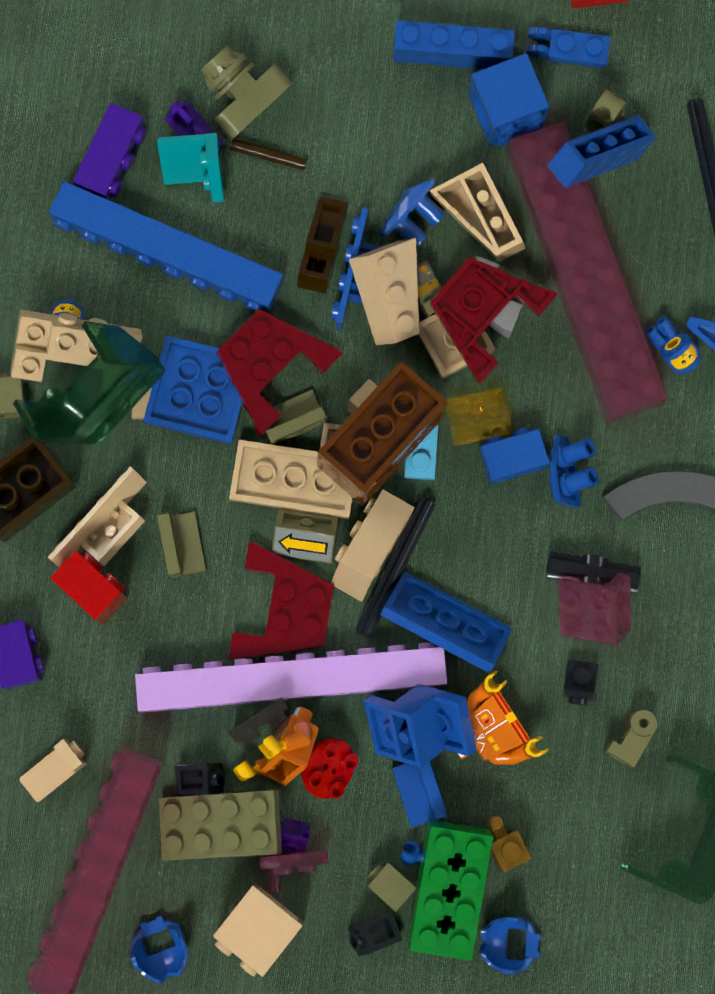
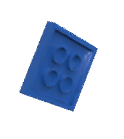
[143,335,243,445]

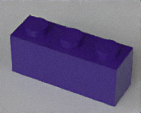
[73,102,147,201]

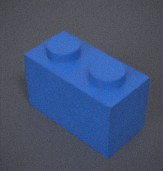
[479,427,550,485]

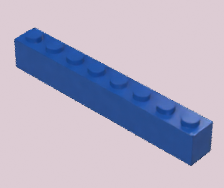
[49,181,284,313]

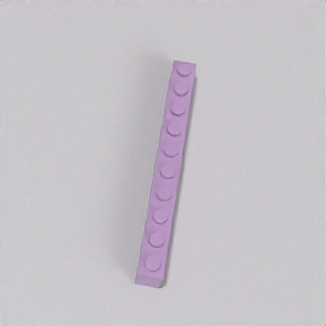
[135,642,447,713]

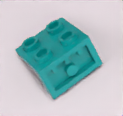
[157,133,224,202]

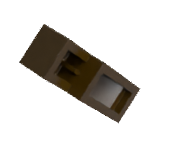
[297,197,348,294]

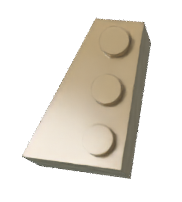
[429,163,525,262]
[349,238,419,345]
[331,490,415,602]

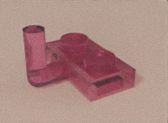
[260,850,329,893]

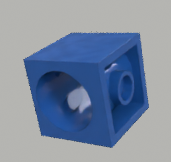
[467,53,549,147]

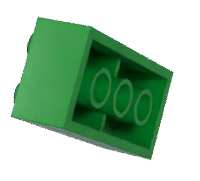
[407,819,493,961]

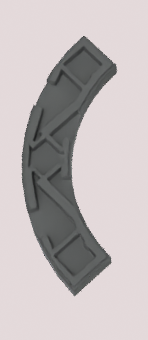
[603,471,715,521]

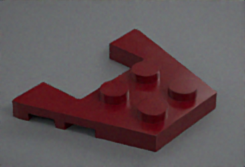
[430,257,557,384]
[216,309,343,436]
[228,542,334,660]

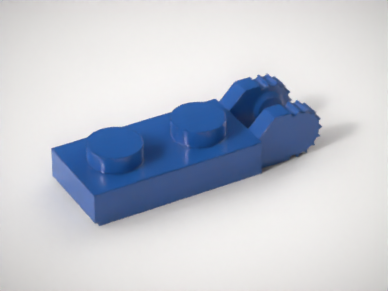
[525,27,610,68]

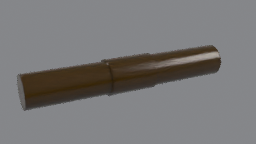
[230,138,307,170]

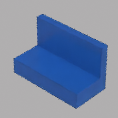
[392,762,447,827]

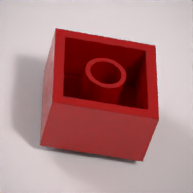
[50,551,127,625]

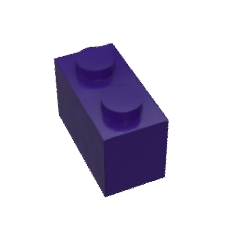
[0,620,45,690]

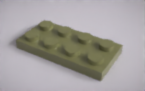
[159,790,282,861]

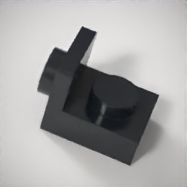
[562,659,598,706]
[175,763,225,796]
[348,910,402,956]

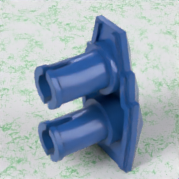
[380,179,446,247]
[549,434,599,509]

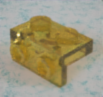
[445,387,512,446]

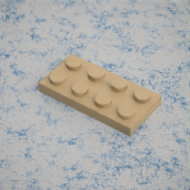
[229,440,352,519]

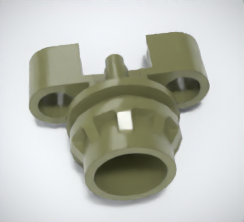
[200,45,293,140]

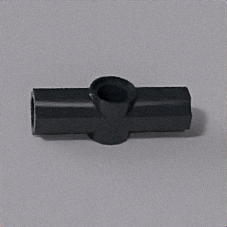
[546,552,641,594]

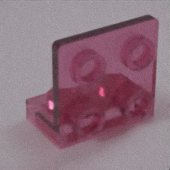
[558,573,631,646]

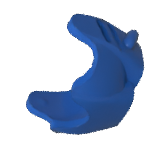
[130,915,188,984]
[479,916,541,974]

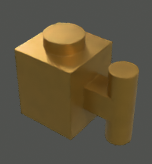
[487,816,532,873]

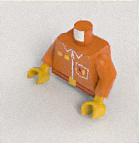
[457,670,548,765]
[233,707,319,786]

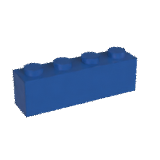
[393,20,515,69]
[547,115,657,189]

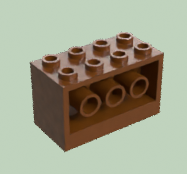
[317,361,448,507]

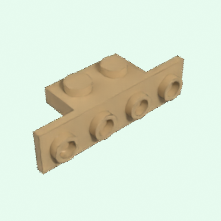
[48,467,147,567]

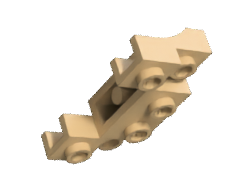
[10,310,142,396]

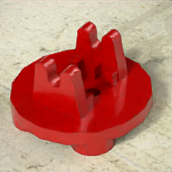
[301,737,358,799]

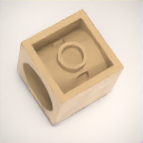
[213,883,304,977]

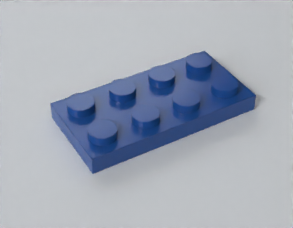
[380,571,512,673]

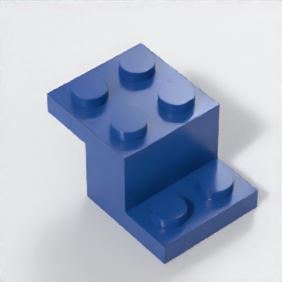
[363,684,477,768]

